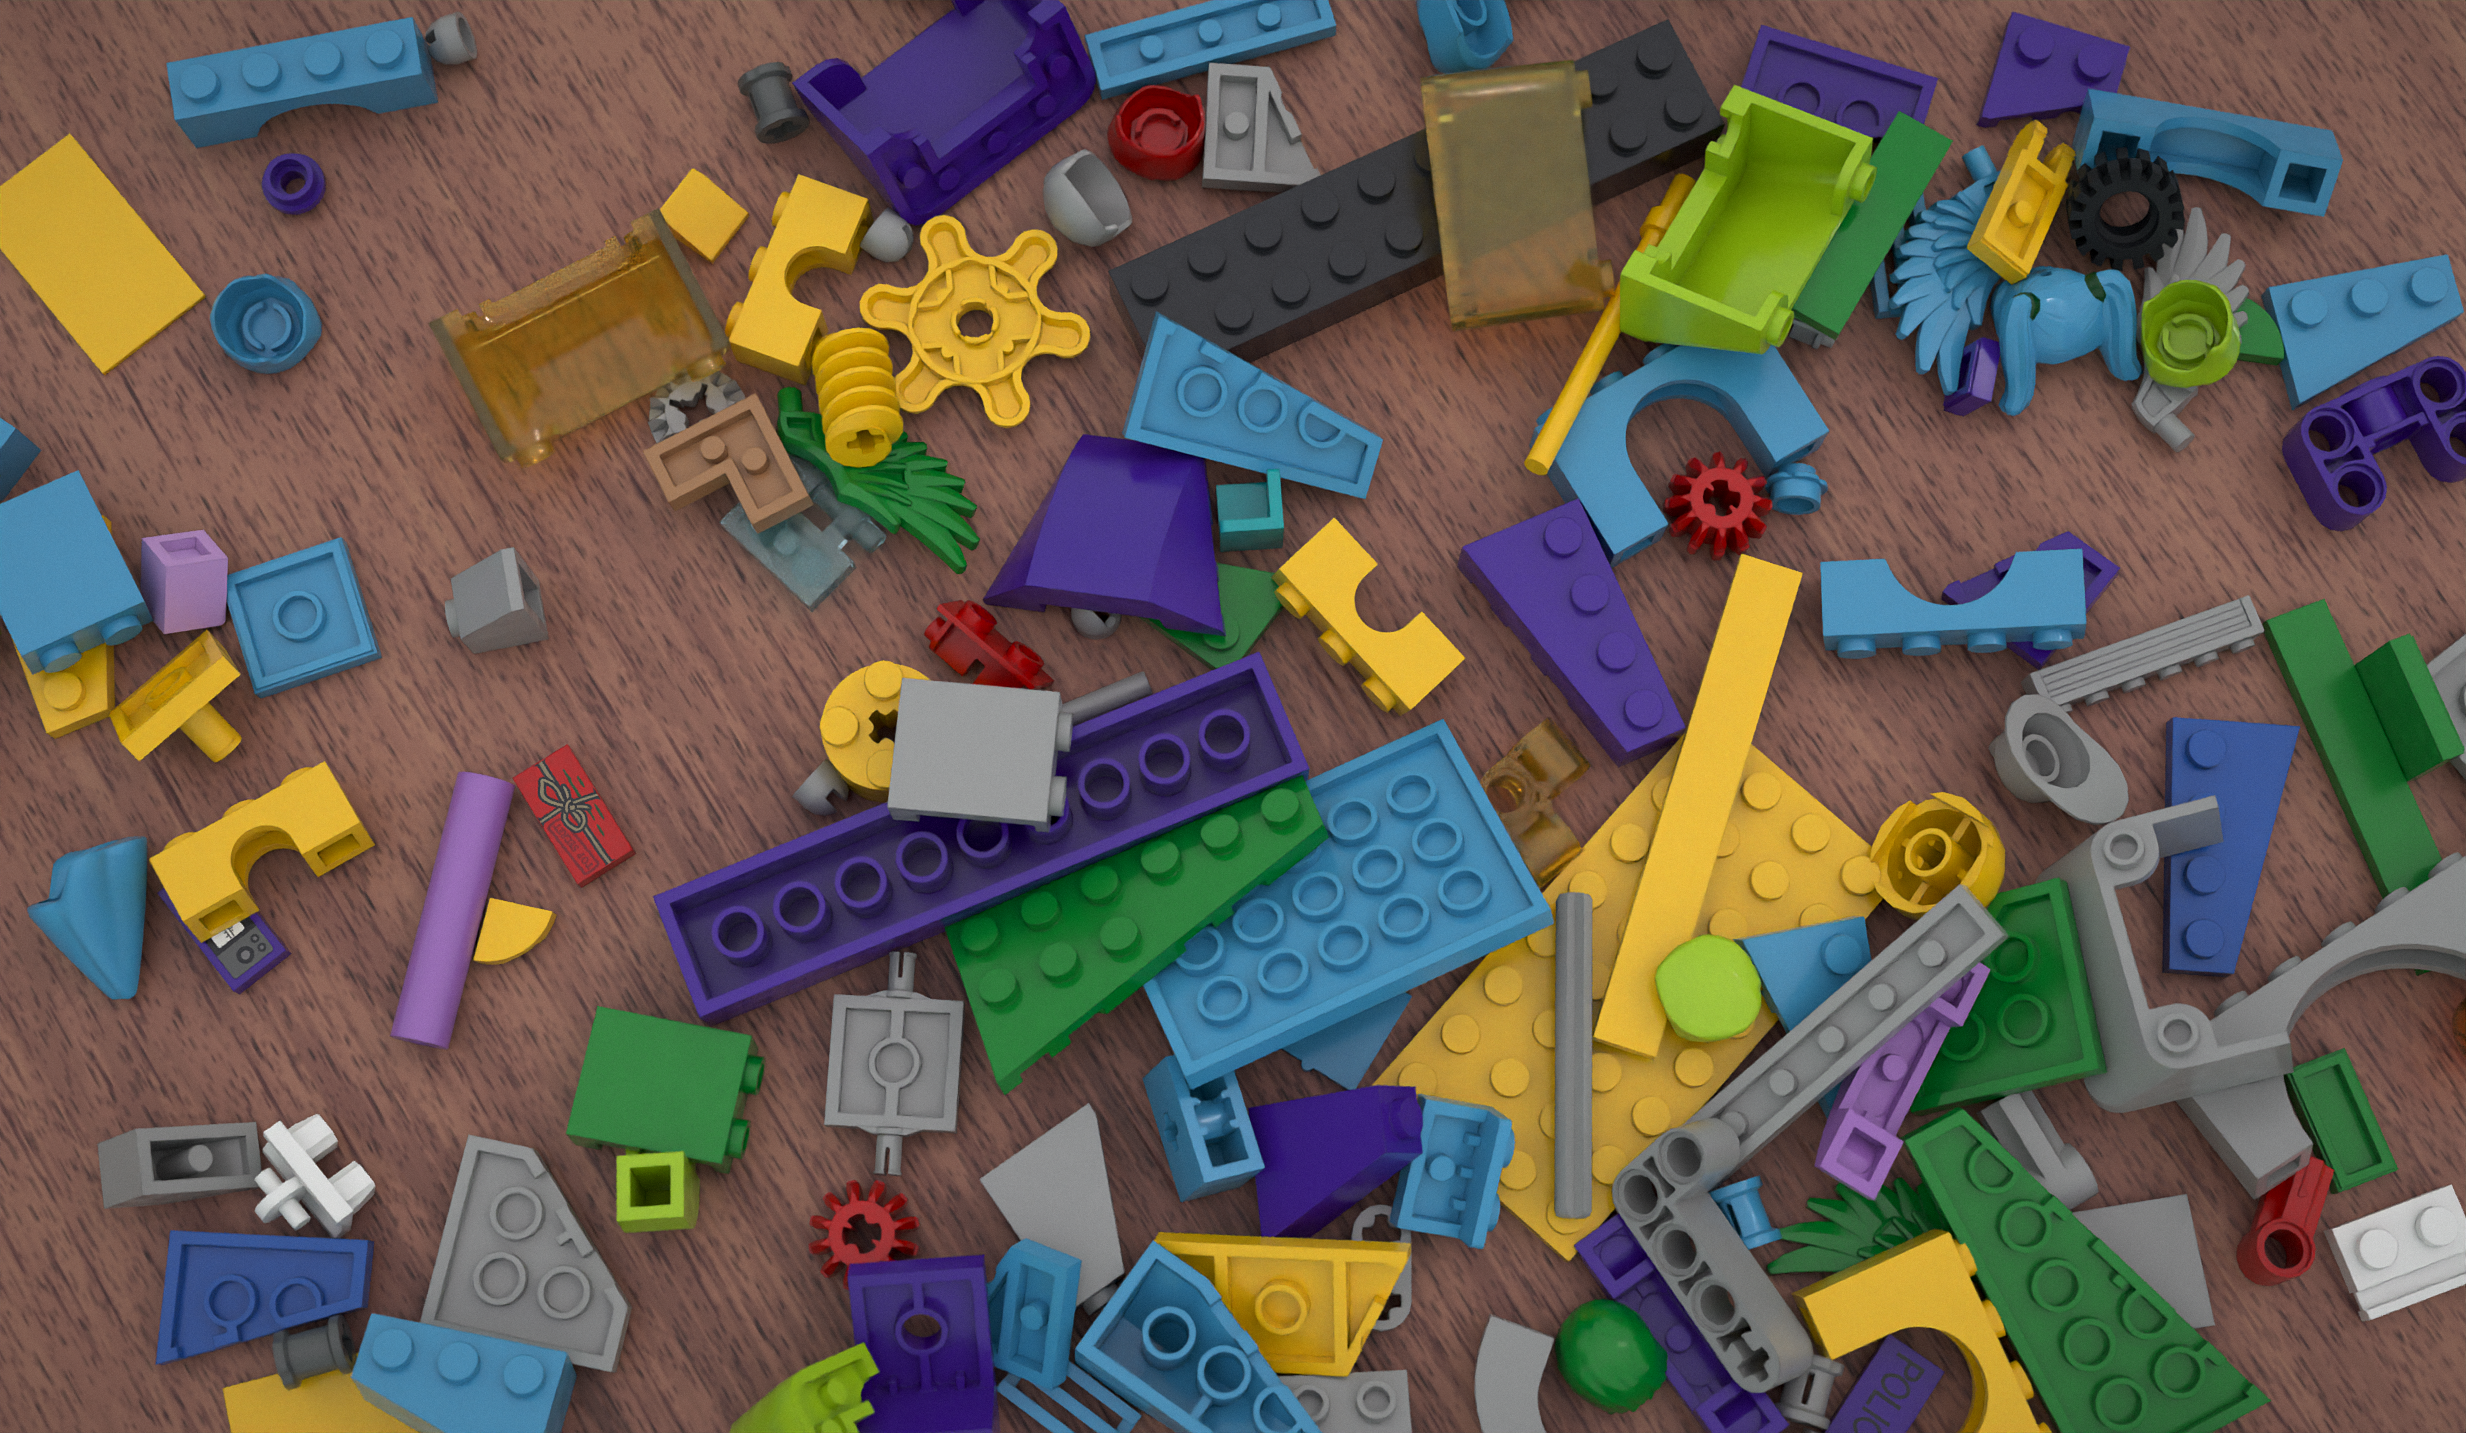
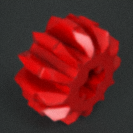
[1663,451,1772,561]
[809,1180,921,1291]

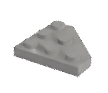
[420,1134,632,1373]

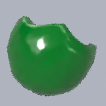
[1554,1299,1668,1415]

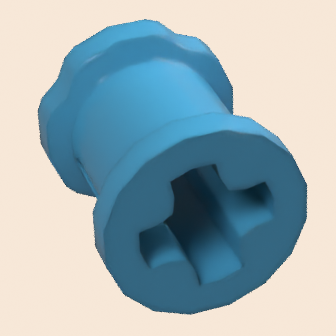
[1709,1175,1782,1250]

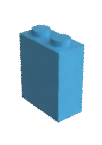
[0,470,153,675]

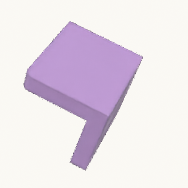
[140,530,228,634]

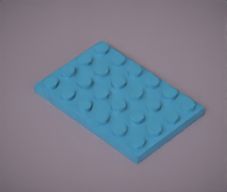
[1143,719,1554,1090]

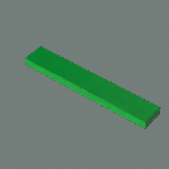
[2262,599,2442,976]

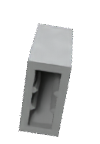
[979,1103,1126,1316]

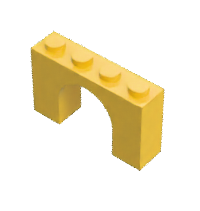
[1792,1229,2052,1433]

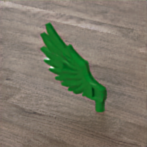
[776,387,980,574]
[1766,1177,1977,1283]

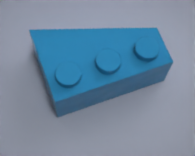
[351,1313,577,1433]

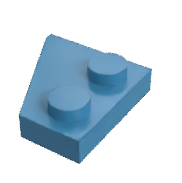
[987,1238,1082,1390]

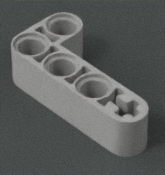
[1612,1118,1813,1393]

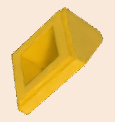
[657,168,749,264]

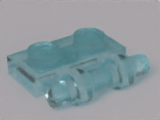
[719,455,887,612]

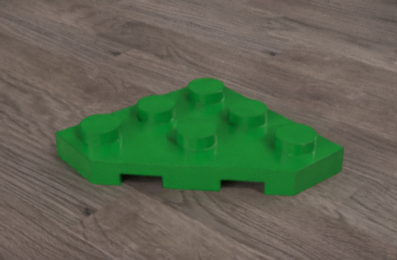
[1910,877,2107,1116]

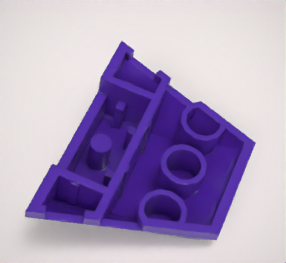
[983,434,1226,636]

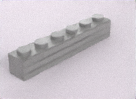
[2021,595,2265,714]

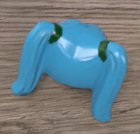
[1990,265,2143,416]

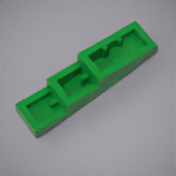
[1792,111,1953,340]

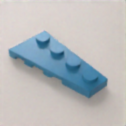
[1122,311,1383,499]

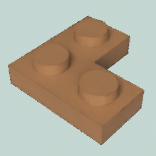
[643,393,814,534]

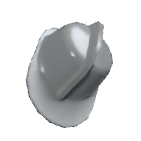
[1988,694,2129,825]

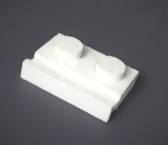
[2324,1185,2466,1321]

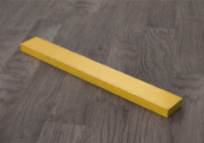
[1592,554,1803,1060]

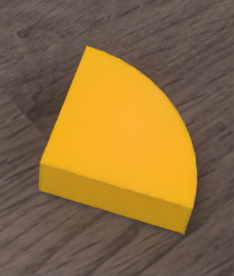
[473,898,557,965]

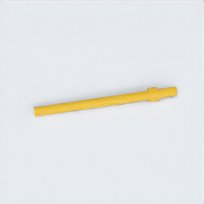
[1524,173,1696,475]

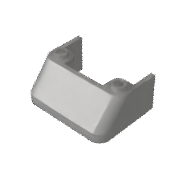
[2035,795,2294,1113]

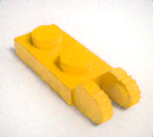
[1966,120,2076,285]

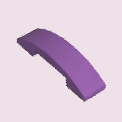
[1814,962,1991,1200]

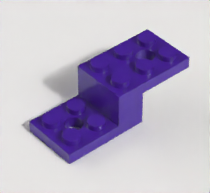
[848,1255,1001,1433]

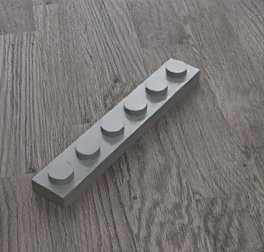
[1682,884,2010,1192]

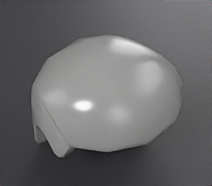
[1042,149,1132,247]

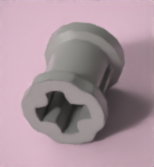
[1774,1354,1845,1431]

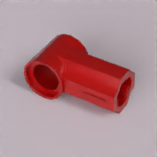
[2236,1156,2334,1286]

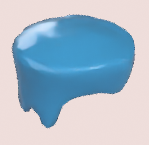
[209,273,322,374]

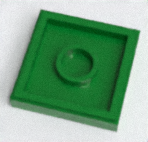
[2355,633,2465,783]

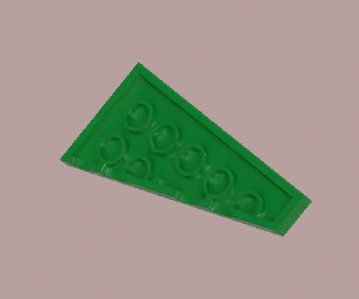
[1899,1107,2271,1433]

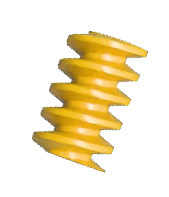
[810,327,903,468]

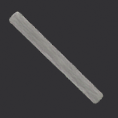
[1554,892,1592,1219]

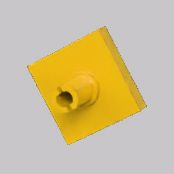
[109,629,242,763]

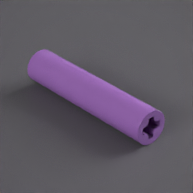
[390,772,515,1050]

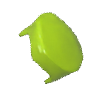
[2141,280,2241,388]
[1655,934,1762,1042]

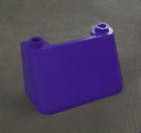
[792,0,1096,225]

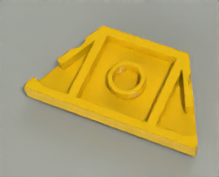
[1154,1232,1411,1377]

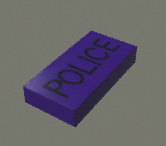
[1822,1334,1945,1433]

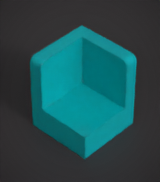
[1216,469,1284,552]

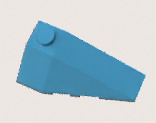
[1075,1240,1322,1433]

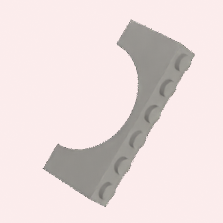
[2176,852,2466,1200]

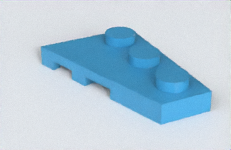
[2261,254,2464,411]
[1733,916,1872,1119]

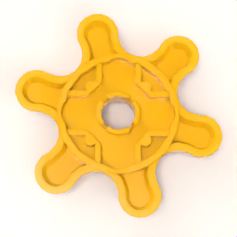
[860,215,1090,428]

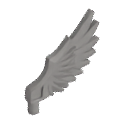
[2131,207,2249,453]

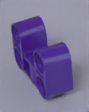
[2282,356,2466,531]

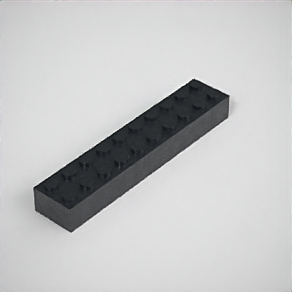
[1108,19,1725,363]

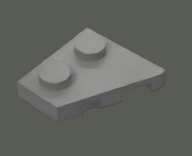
[1202,63,1320,193]

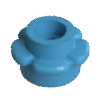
[1765,463,1828,515]

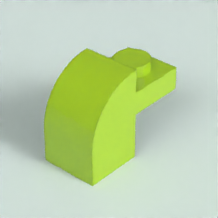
[617,1149,700,1233]

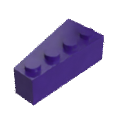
[1457,498,1686,768]

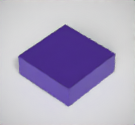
[1943,337,2000,417]

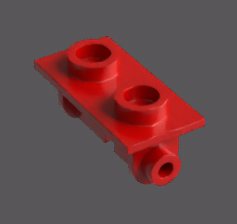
[924,600,1055,690]

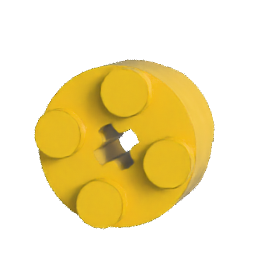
[820,660,930,803]

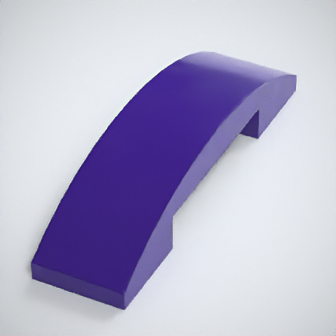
[1574,1213,1789,1433]

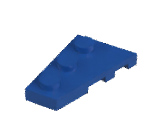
[155,1230,374,1365]

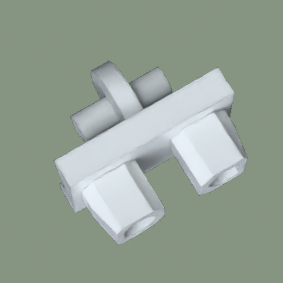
[255,1114,375,1239]

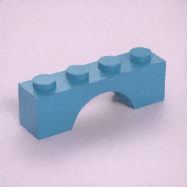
[166,17,438,148]
[2072,89,2343,217]
[1820,549,2086,659]

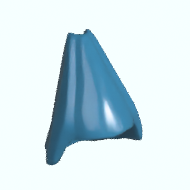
[27,836,147,1000]

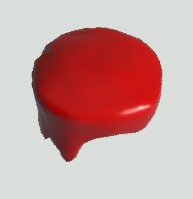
[1107,85,1205,181]

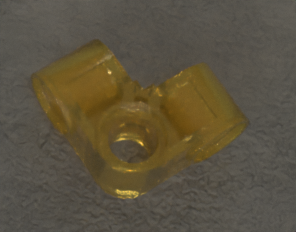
[1479,717,1591,889]

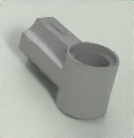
[1976,1090,2099,1210]

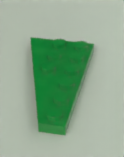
[944,775,1329,1095]

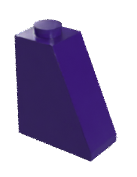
[1248,1085,1423,1238]

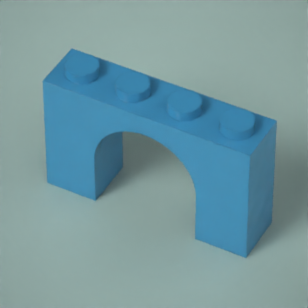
[1529,343,1829,568]

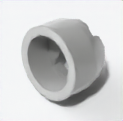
[425,11,477,65]
[860,207,914,263]
[1071,608,1122,640]
[792,759,849,816]

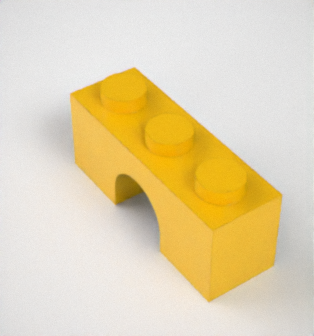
[725,174,874,386]
[1271,517,1465,716]
[149,761,375,943]

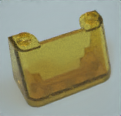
[1420,59,1616,332]
[429,208,732,469]

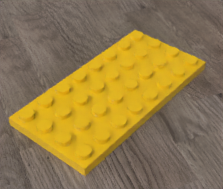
[1371,733,1904,1263]

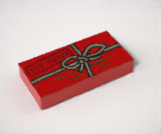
[512,744,636,888]

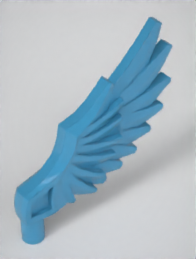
[1888,145,2001,396]

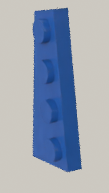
[2162,717,2300,977]

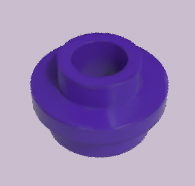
[262,153,326,215]

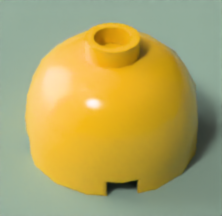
[1870,792,2005,921]

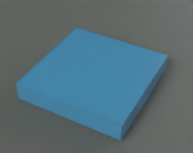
[227,537,382,699]

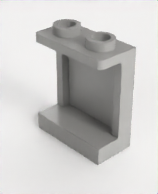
[887,678,1073,833]

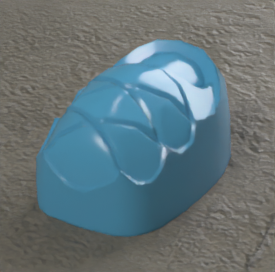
[1416,0,1513,79]

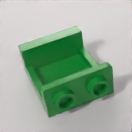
[566,1006,765,1174]

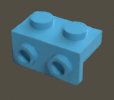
[1389,1093,1515,1249]

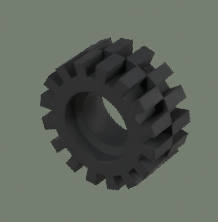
[2066,147,2185,271]

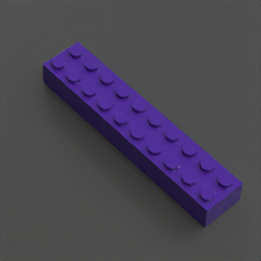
[653,652,1310,1027]

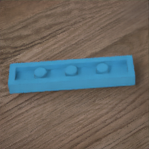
[1084,0,1337,100]

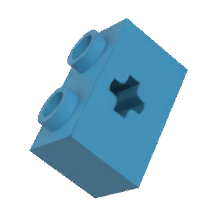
[1142,1055,1265,1202]

